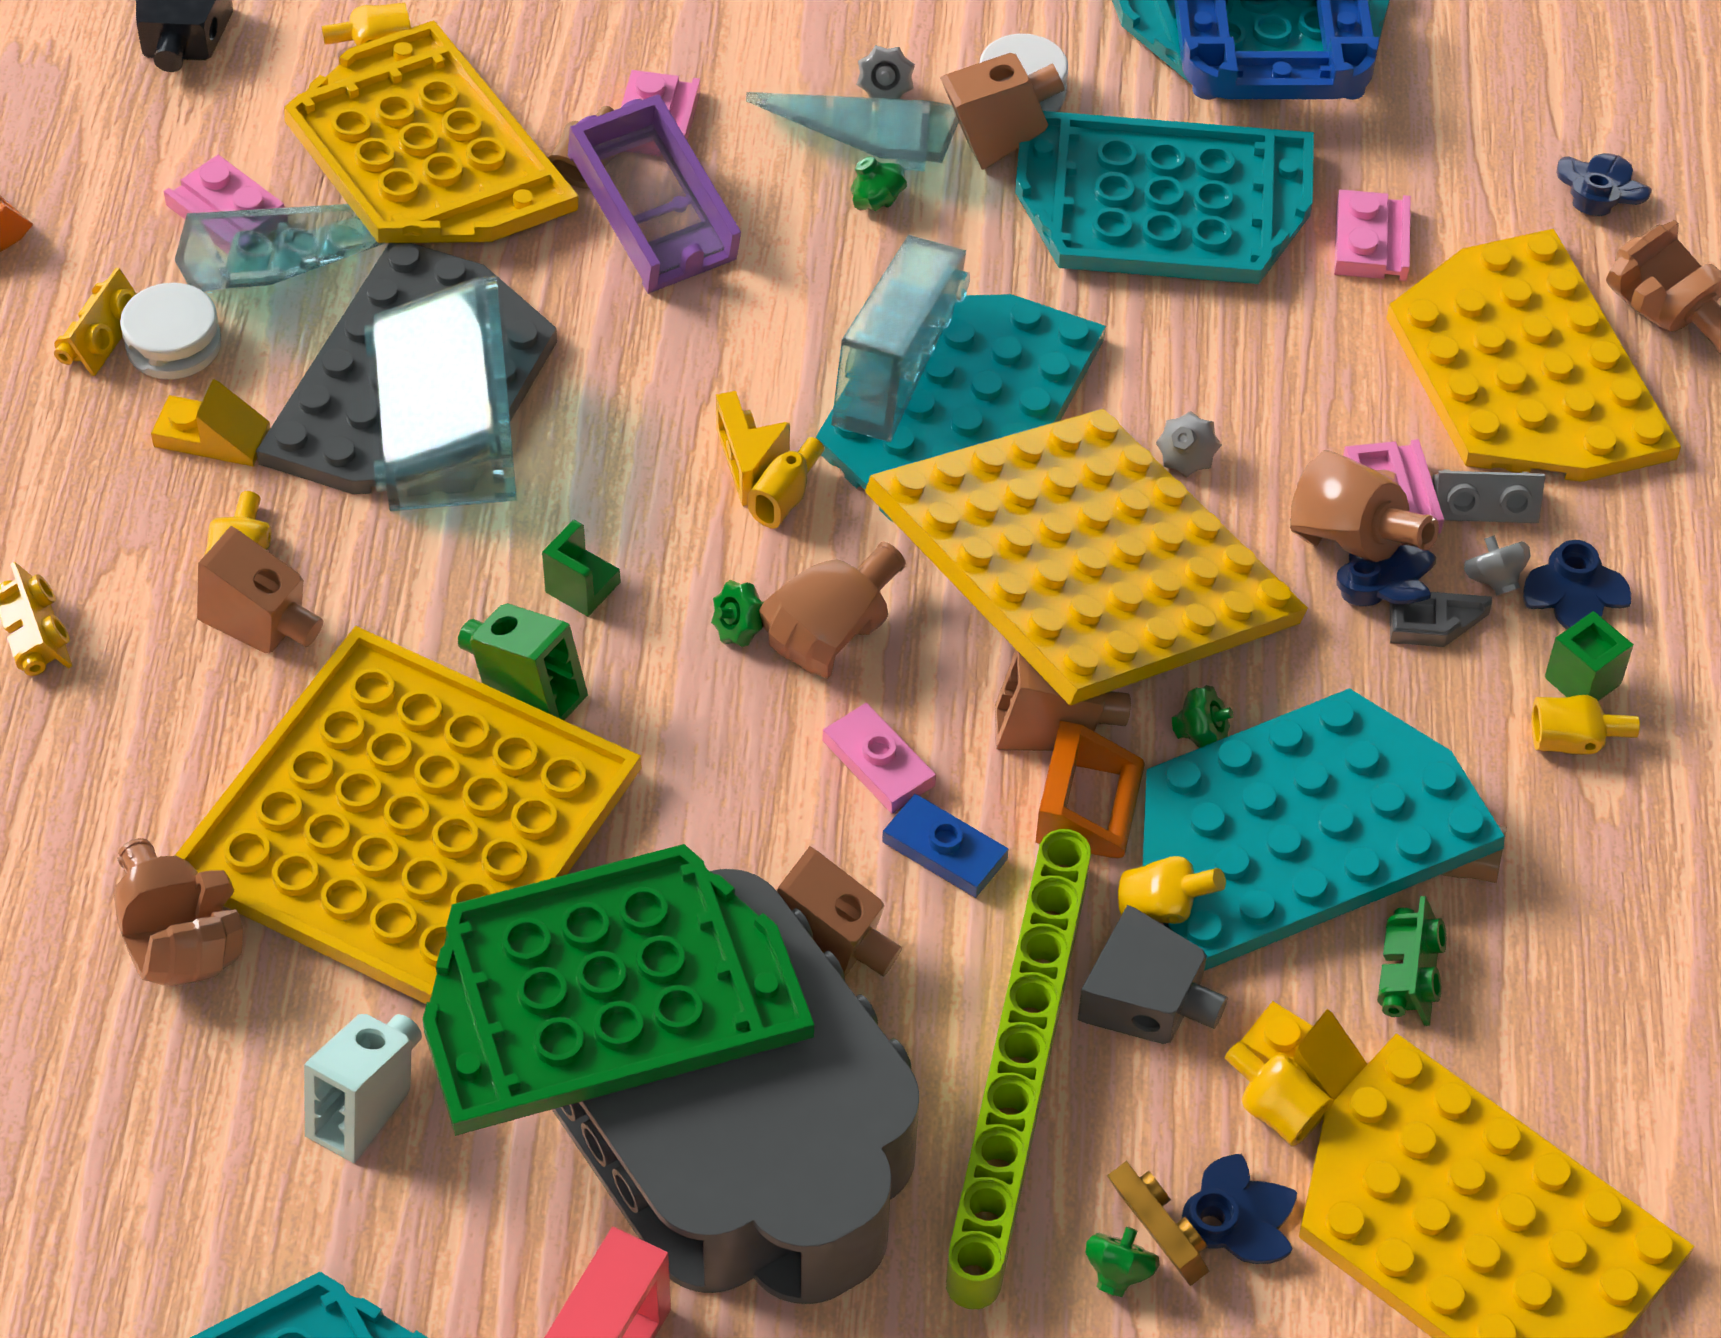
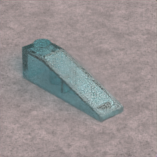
[746,92,959,172]
[175,204,385,293]

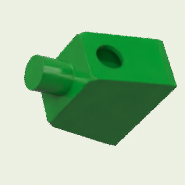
[458,603,588,720]

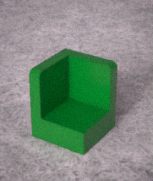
[542,520,621,617]
[1545,611,1634,701]

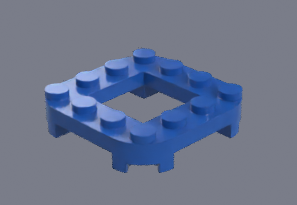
[1174,0,1379,100]

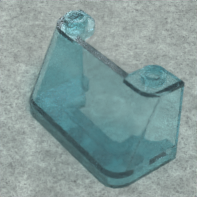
[364,276,517,511]

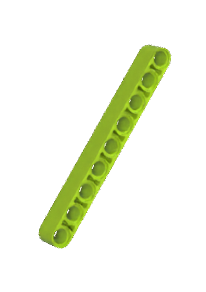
[946,829,1091,1309]

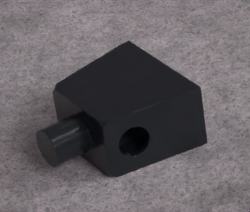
[136,0,233,72]

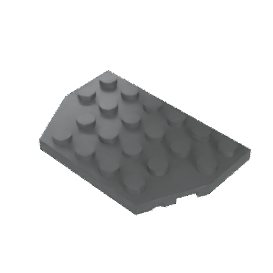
[256,243,557,494]

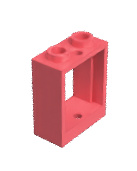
[544,1226,671,1338]

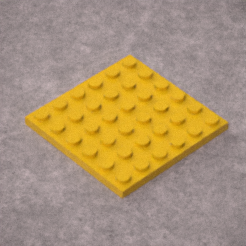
[865,409,1308,706]
[174,626,642,1004]

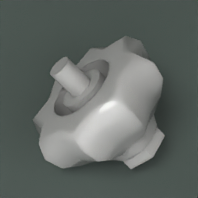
[857,45,915,104]
[1156,411,1222,477]
[1464,535,1531,596]

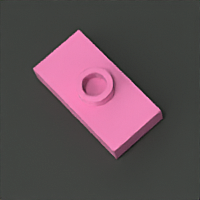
[822,702,936,814]

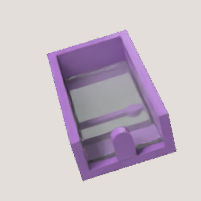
[568,94,741,294]

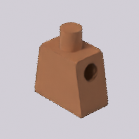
[940,53,1065,170]
[197,526,323,653]
[995,650,1131,751]
[777,846,902,977]

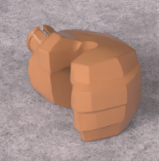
[1606,220,1721,354]
[1290,450,1439,562]
[759,542,906,679]
[114,838,243,985]

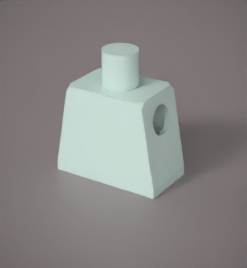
[304,1014,422,1163]

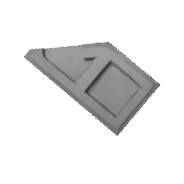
[1390,592,1492,647]

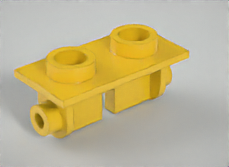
[54,268,137,376]
[0,562,73,676]

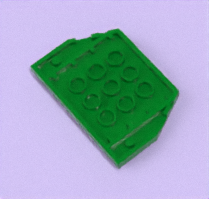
[422,844,814,1136]

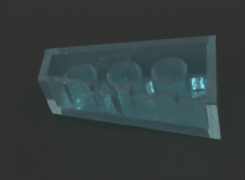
[831,235,970,442]

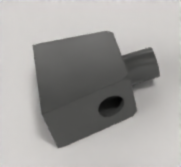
[1077,905,1228,1044]

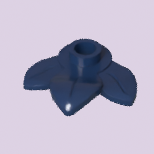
[1556,153,1652,216]
[1523,540,1631,629]
[1336,545,1436,606]
[1181,1154,1297,1264]

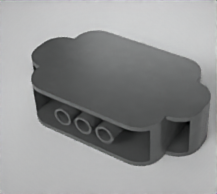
[552,861,919,1304]

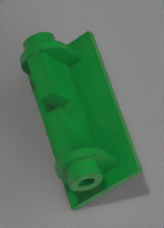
[1377,896,1447,1026]

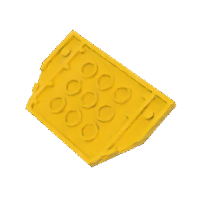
[284,20,579,243]
[1386,228,1681,482]
[1299,1033,1694,1338]

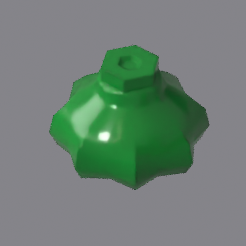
[851,156,907,211]
[711,580,764,647]
[1171,685,1233,748]
[1085,1227,1160,1297]

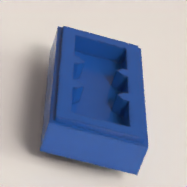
[882,793,1009,898]

